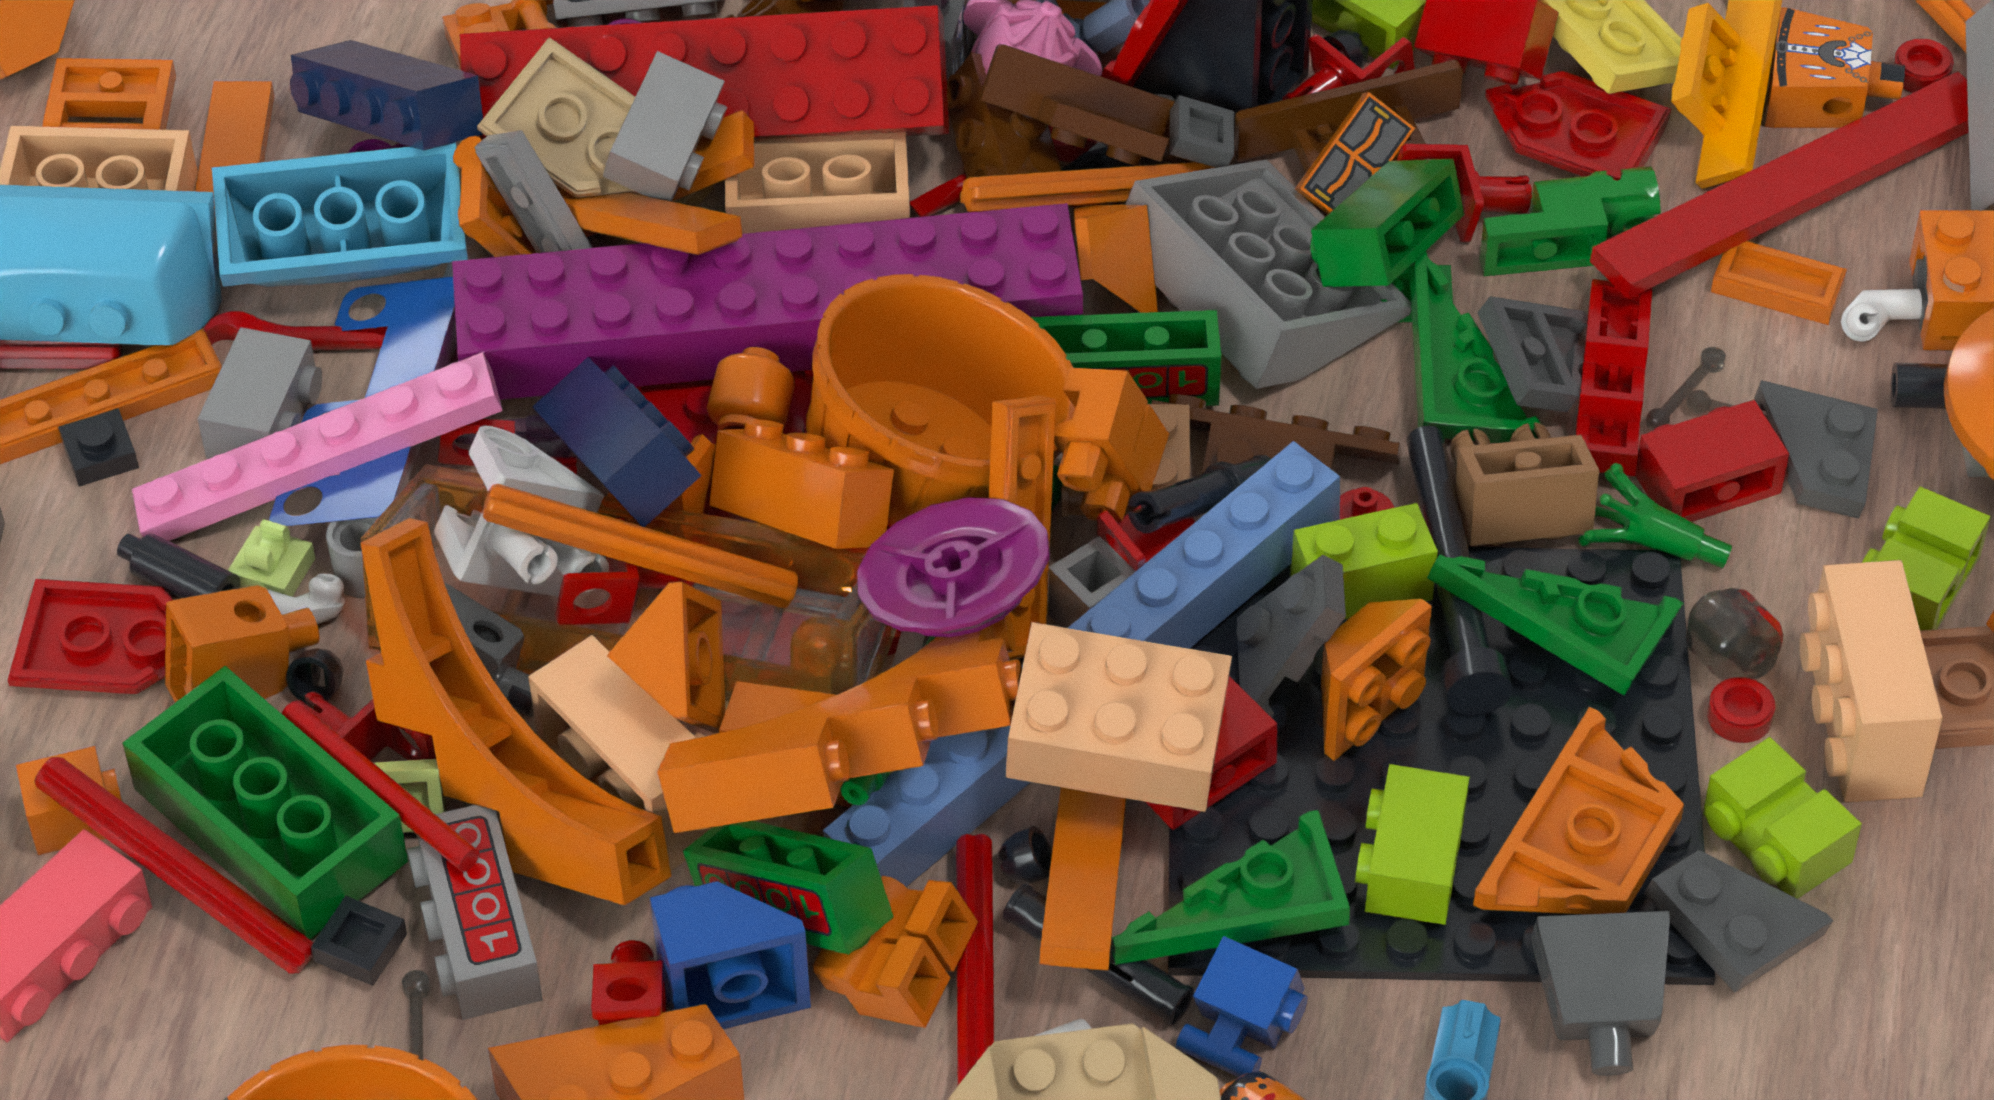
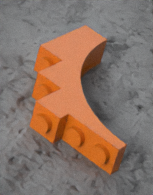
[360,518,672,905]
[657,614,1022,833]

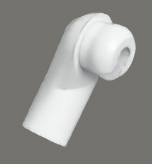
[1841,289,1922,342]
[267,573,346,624]

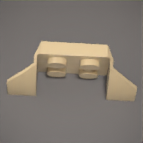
[948,1023,1221,1100]

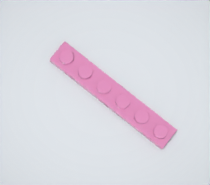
[132,352,503,541]

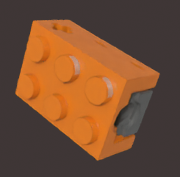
[1909,210,1994,351]

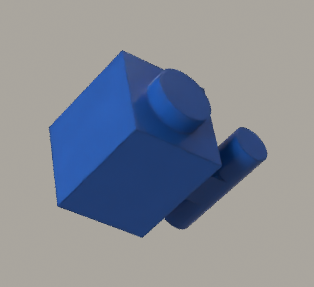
[1175,936,1308,1077]

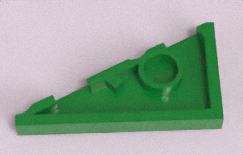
[1409,251,1541,443]
[1427,555,1683,696]
[1112,810,1350,965]

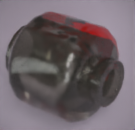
[1685,588,1784,681]

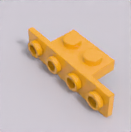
[1671,0,1782,189]

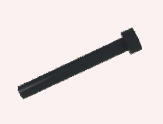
[1406,426,1512,715]

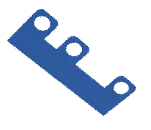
[269,277,455,526]

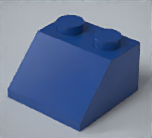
[650,881,811,1029]

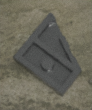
[1477,296,1588,412]
[1754,380,1878,519]
[1236,555,1346,718]
[1644,850,1833,992]

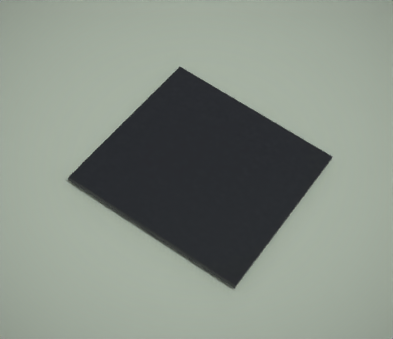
[1168,547,1716,985]

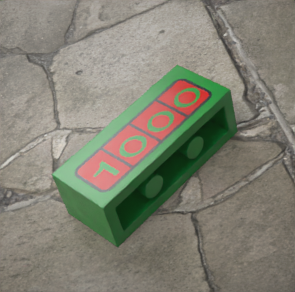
[1031,310,1221,406]
[683,821,894,955]

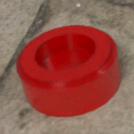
[1894,39,1954,93]
[1707,677,1776,743]

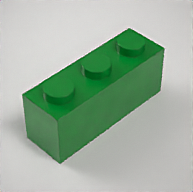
[1310,159,1465,287]

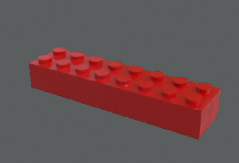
[459,5,949,140]

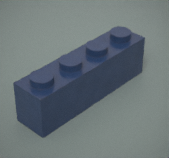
[290,40,483,150]
[532,357,702,527]

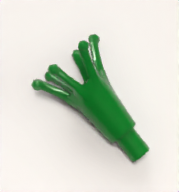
[1578,463,1732,569]

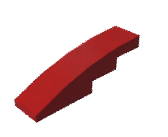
[1575,279,1653,477]

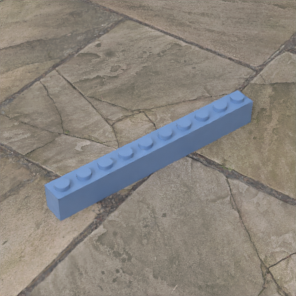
[823,441,1340,887]

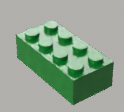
[122,666,408,939]

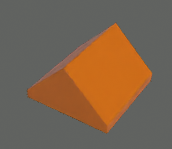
[607,582,726,733]

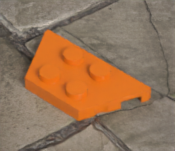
[1473,707,1684,915]

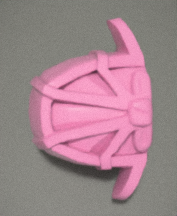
[963,0,1102,76]

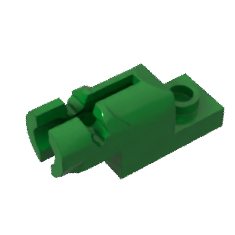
[1479,166,1661,277]

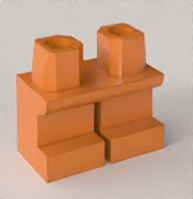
[1054,368,1169,522]
[813,875,978,1028]

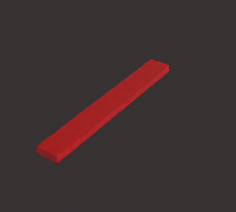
[1590,71,1969,299]

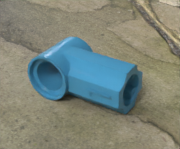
[1423,999,1501,1100]

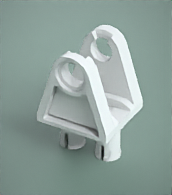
[434,426,609,597]

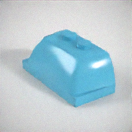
[212,142,468,287]
[0,185,222,345]

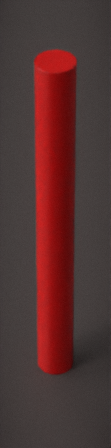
[281,700,480,872]

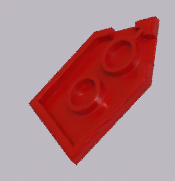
[1485,71,1671,181]
[7,579,173,694]

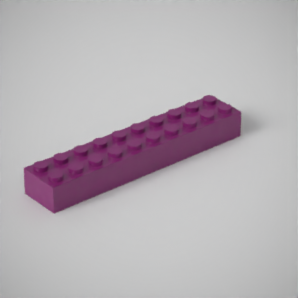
[452,203,1083,400]

